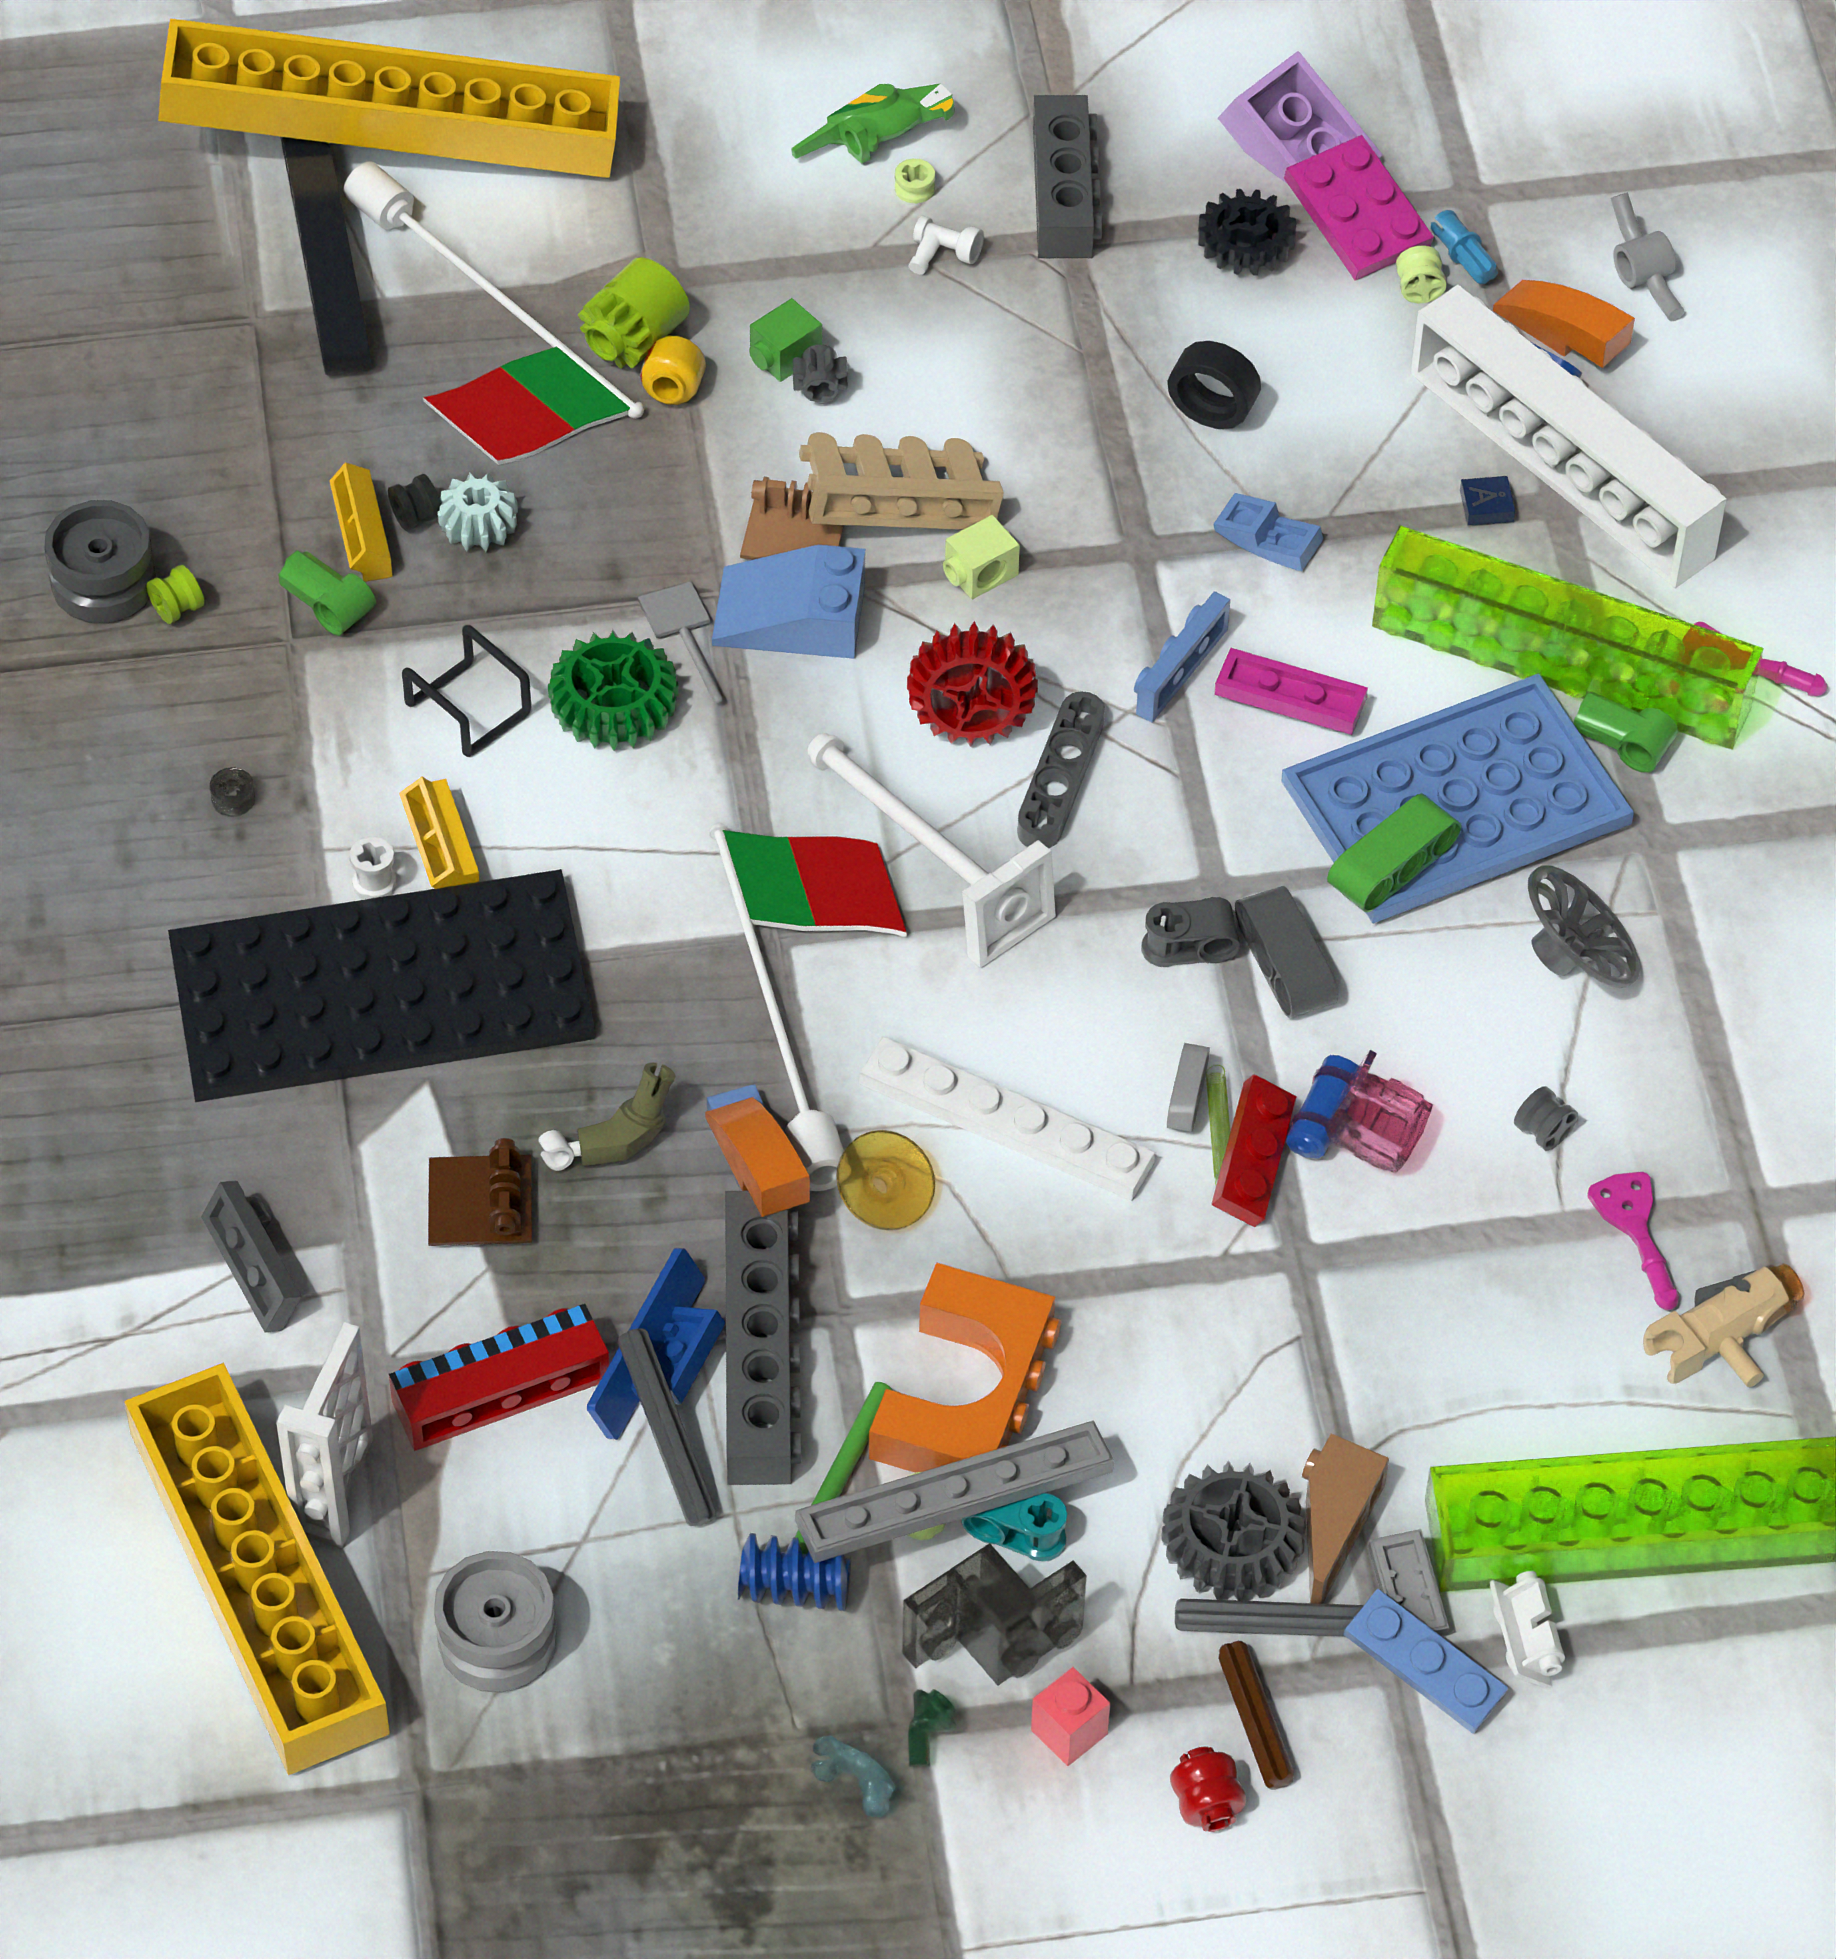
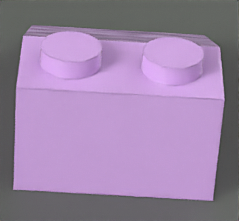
[1218,51,1383,183]

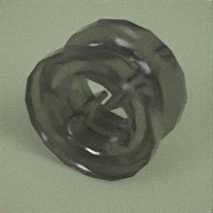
[210,767,255,817]

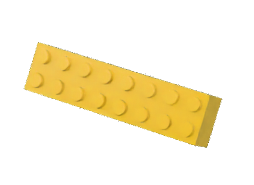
[124,1362,390,1775]

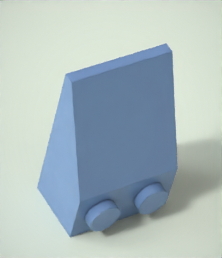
[712,545,866,659]

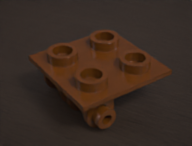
[428,1138,532,1246]

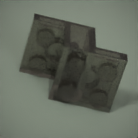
[902,1543,1087,1686]

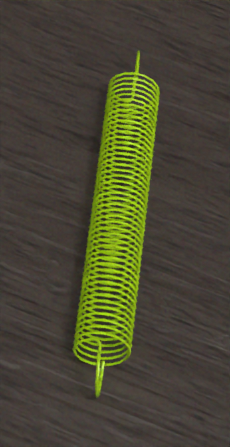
[1206,1065,1230,1185]

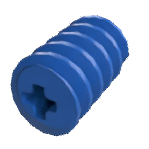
[738,1533,851,1611]

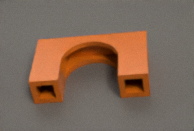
[869,1262,1061,1473]

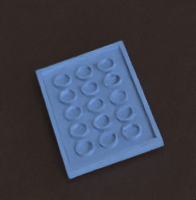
[1281,673,1634,923]

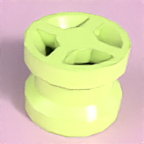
[1396,245,1446,304]

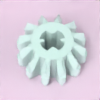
[438,472,518,552]

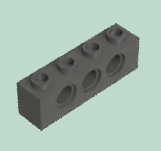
[1033,95,1102,258]

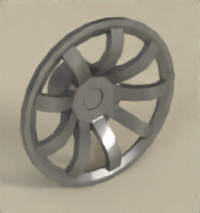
[1528,865,1640,988]

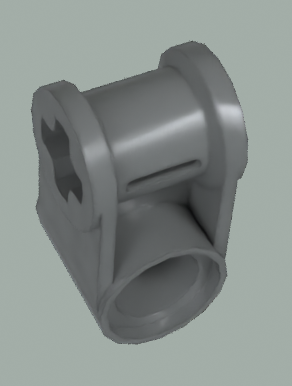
[1141,897,1241,967]

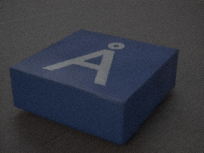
[1460,476,1515,526]

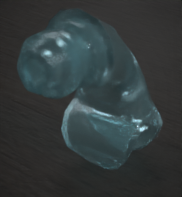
[811,1735,896,1817]

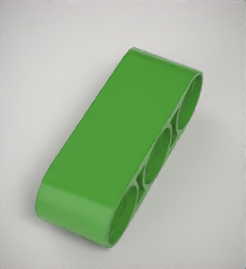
[1327,793,1462,913]

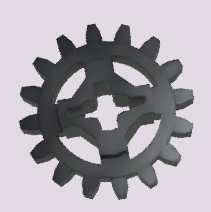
[1198,189,1296,276]

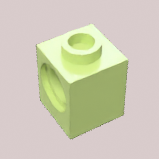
[943,515,1020,599]

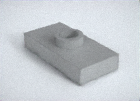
[1368,1529,1449,1636]

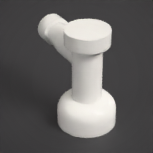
[908,216,984,275]

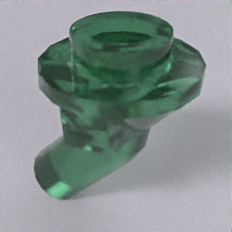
[908,1689,957,1767]

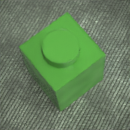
[749,298,822,382]

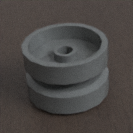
[44,500,156,623]

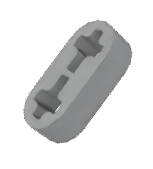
[1167,1043,1210,1132]

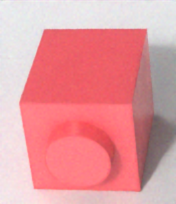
[1031,1667,1110,1766]

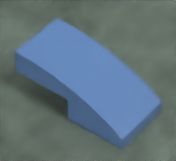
[1213,493,1323,571]

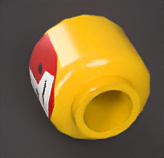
[640,336,706,405]

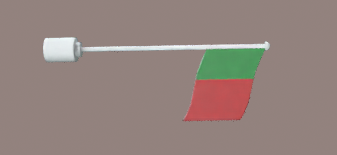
[343,161,644,465]
[709,823,907,1191]

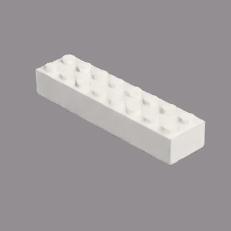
[1411,284,1727,589]

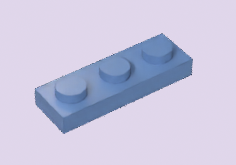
[1134,591,1230,723]
[1343,1588,1508,1734]

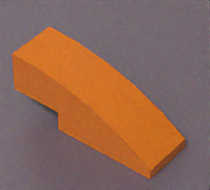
[1493,280,1635,368]
[705,1097,810,1217]

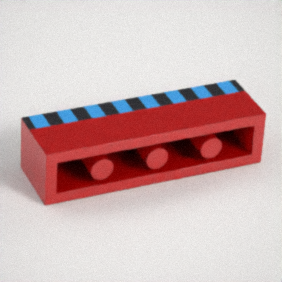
[389,1304,609,1451]

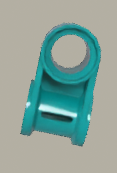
[961,1493,1068,1562]

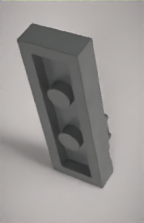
[201,1181,302,1333]

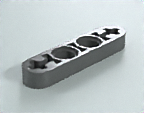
[1017,691,1105,848]

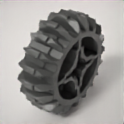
[1161,1460,1306,1601]

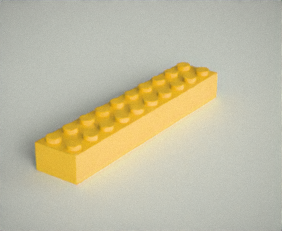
[158,18,620,178]

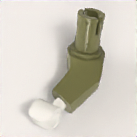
[539,1062,676,1171]

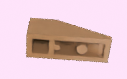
[1302,1433,1389,1604]

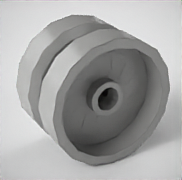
[434,1551,556,1692]

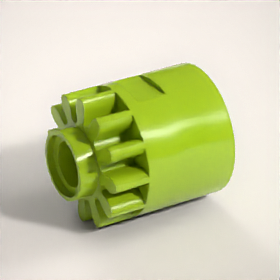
[578,257,690,369]

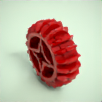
[907,621,1038,747]

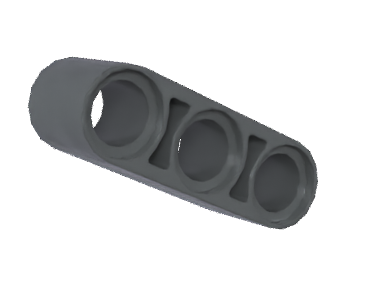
[1235,886,1338,1018]

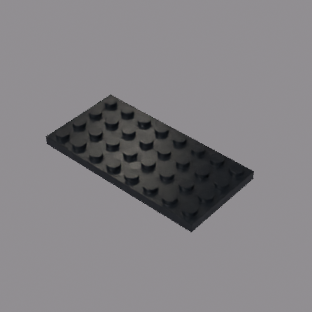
[168,869,595,1102]

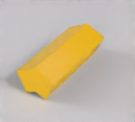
[329,462,393,582]
[399,776,479,889]

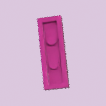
[1214,648,1368,735]

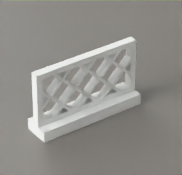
[276,1322,373,1549]

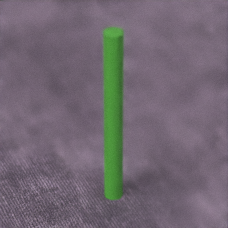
[795,1382,892,1554]

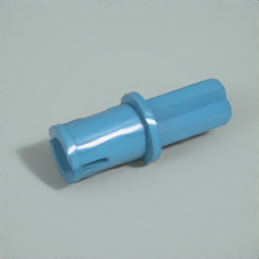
[1430,210,1498,284]

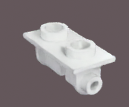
[1489,1571,1565,1689]

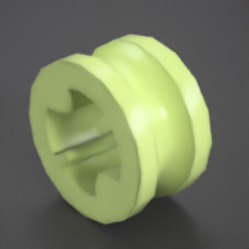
[895,158,935,204]

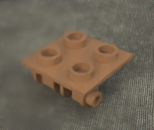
[740,476,844,560]

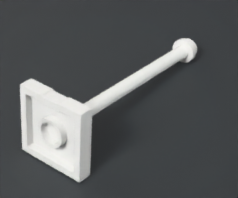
[808,733,1056,968]

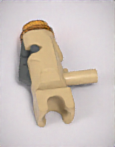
[1643,1263,1805,1387]

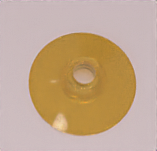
[836,1130,935,1230]

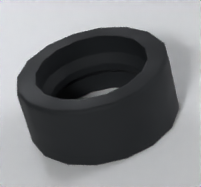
[1167,340,1261,429]

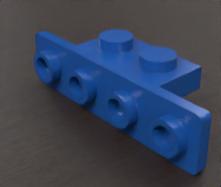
[587,1248,726,1440]

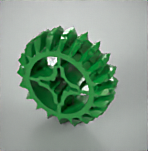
[548,629,679,751]

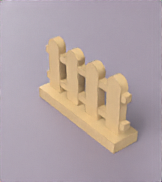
[799,432,1004,529]

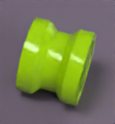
[146,565,205,624]

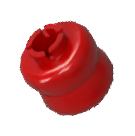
[1170,1746,1247,1832]

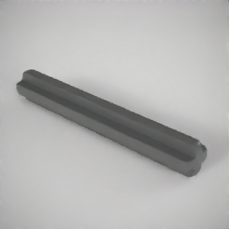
[618,1328,716,1526]
[1174,1598,1364,1637]

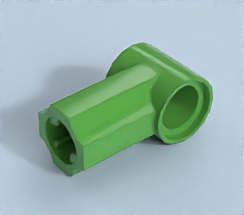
[278,550,376,636]
[1573,692,1678,772]

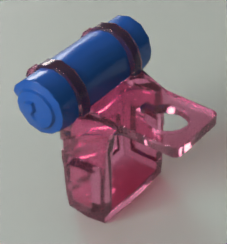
[1286,1050,1433,1173]

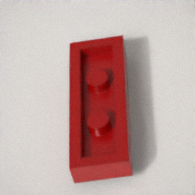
[1211,1074,1297,1227]

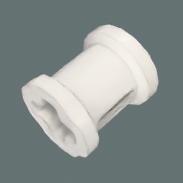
[349,836,397,899]

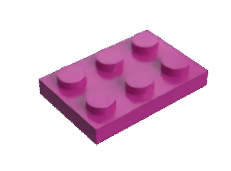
[1284,135,1434,281]

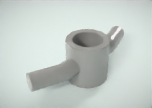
[1610,192,1684,321]

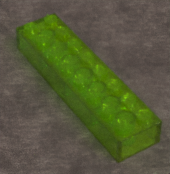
[1372,525,1764,750]
[1425,1436,1836,1592]

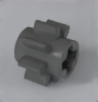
[793,345,848,403]

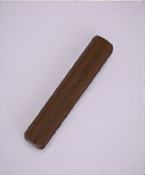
[1218,1640,1294,1790]

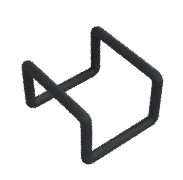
[402,625,531,757]

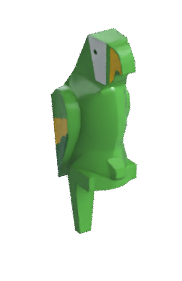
[791,83,955,164]

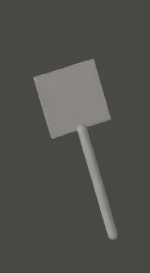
[637,581,722,704]

